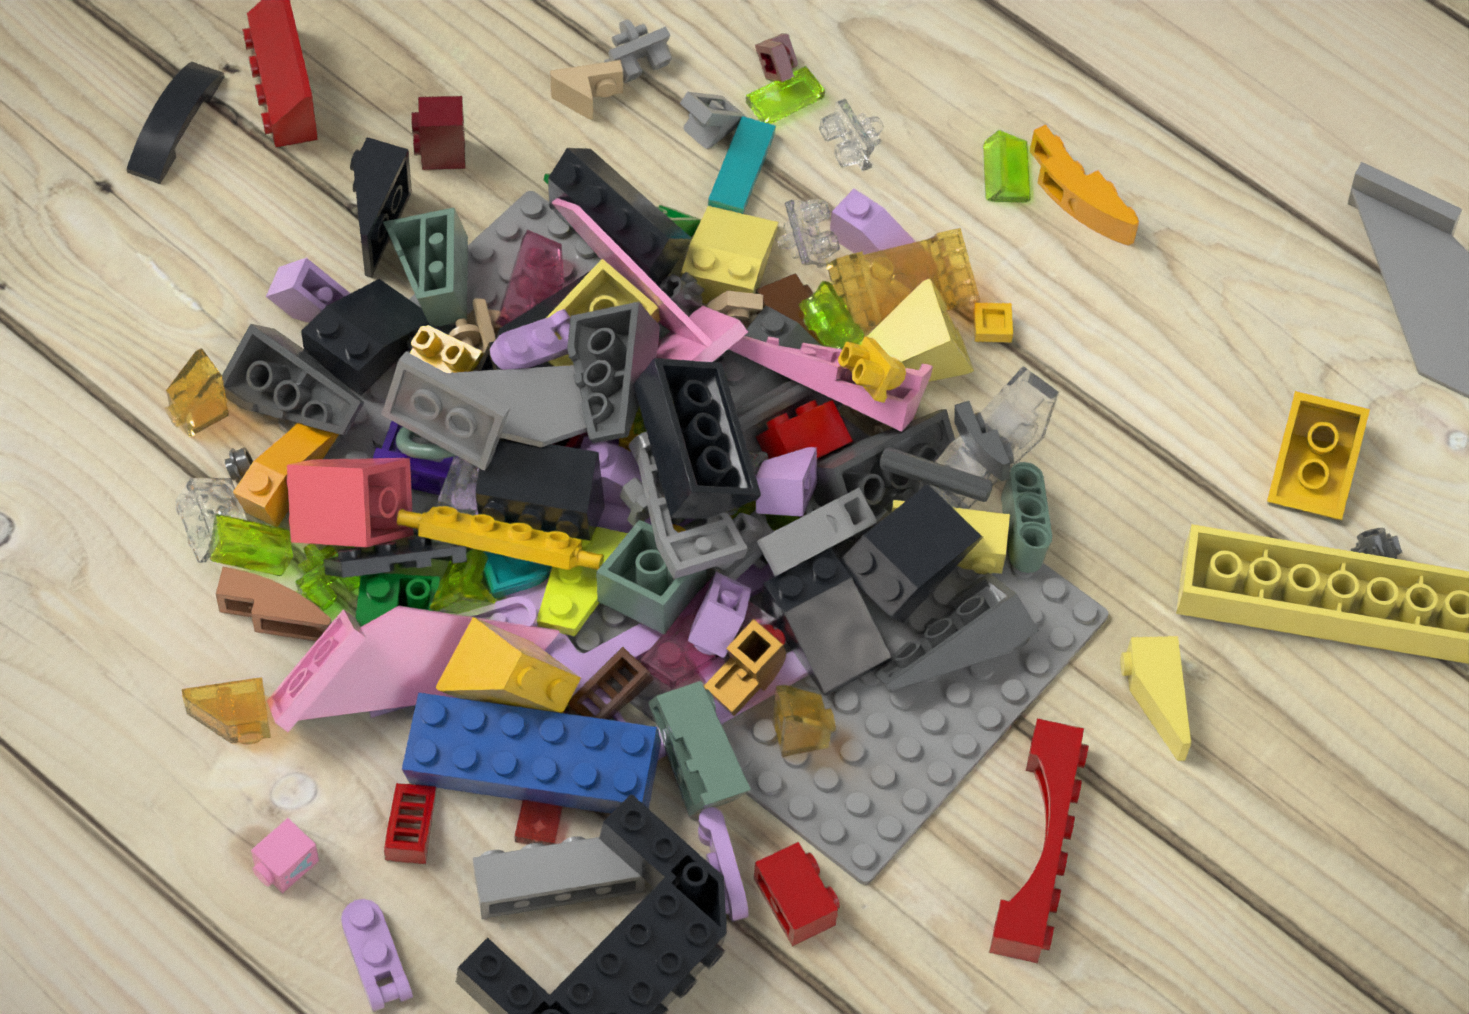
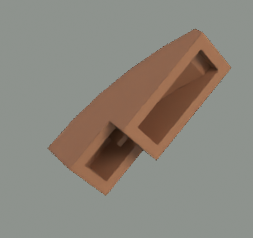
[216,566,332,641]

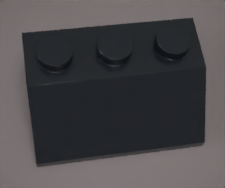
[475,438,605,541]

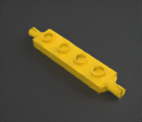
[397,506,604,570]

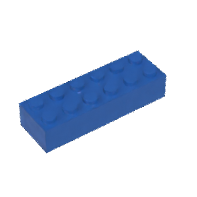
[402,692,661,814]

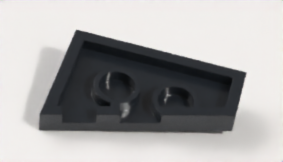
[323,536,467,578]

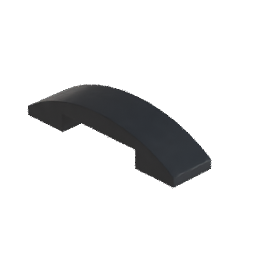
[126,61,225,184]

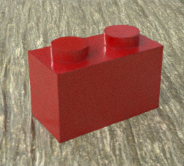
[756,400,852,460]
[753,841,840,946]

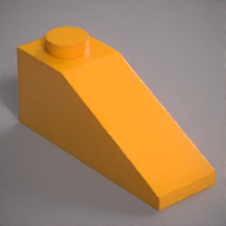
[233,423,339,528]

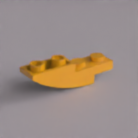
[1030,124,1139,246]

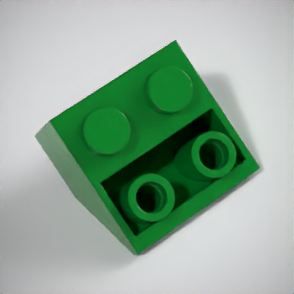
[356,573,440,627]

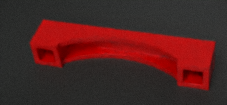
[989,718,1089,963]

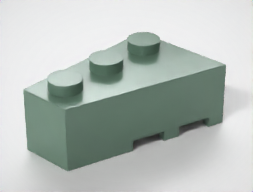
[383,208,468,327]
[648,681,751,816]

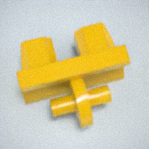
[410,325,484,373]
[838,336,906,403]

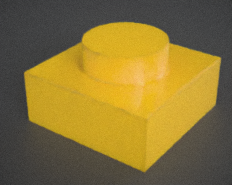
[973,303,1013,343]

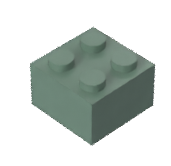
[596,519,707,635]

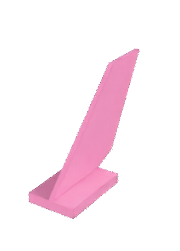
[552,198,748,362]
[267,606,560,732]

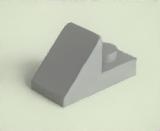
[680,92,747,149]

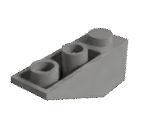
[757,488,877,576]

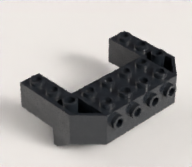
[456,794,727,1014]

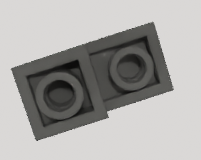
[954,401,1014,481]

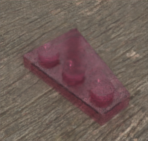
[496,229,564,326]
[641,577,776,689]

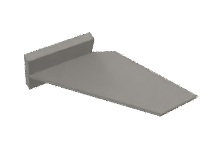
[1348,162,1469,398]
[381,351,641,470]

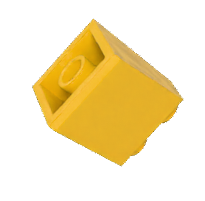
[435,617,581,713]

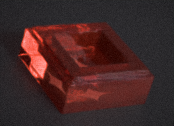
[514,800,563,846]

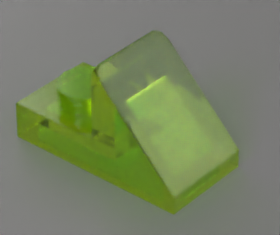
[429,549,496,615]

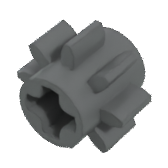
[659,272,704,317]
[1350,528,1402,559]

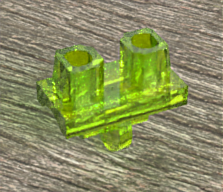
[799,281,865,349]
[295,544,360,611]

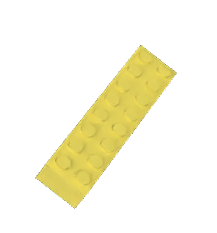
[1176,524,1469,664]

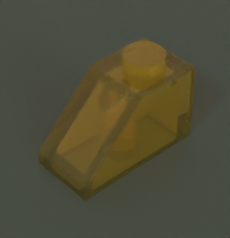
[165,348,229,437]
[181,677,271,745]
[772,684,836,757]

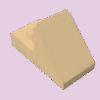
[550,60,623,120]
[703,291,763,329]

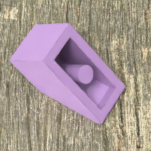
[266,258,350,323]
[755,447,817,516]
[688,572,751,658]

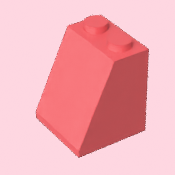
[287,458,414,547]

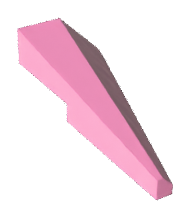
[729,336,933,432]

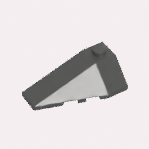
[567,302,660,443]
[215,324,365,436]
[813,409,957,540]
[874,572,1039,691]

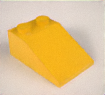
[1267,391,1370,521]

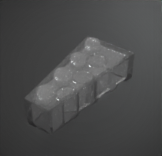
[918,366,1059,509]

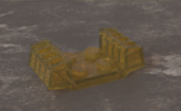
[826,228,980,336]

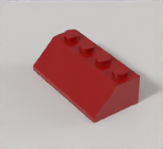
[242,0,318,148]

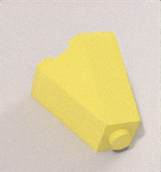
[859,278,974,382]

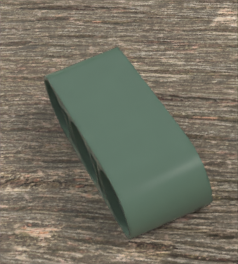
[1001,462,1052,573]

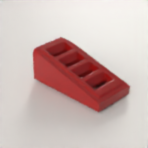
[384,783,437,864]

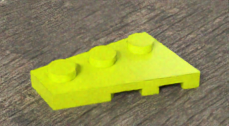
[537,527,628,636]

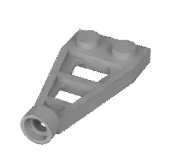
[629,432,748,579]

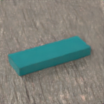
[708,116,776,214]

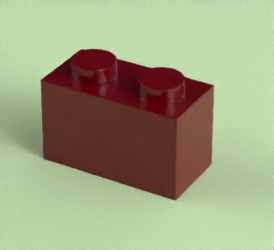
[411,96,466,170]

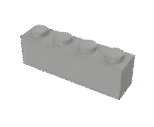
[473,836,645,919]

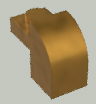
[704,619,786,716]

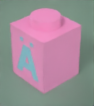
[251,818,319,893]

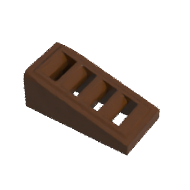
[567,646,654,720]

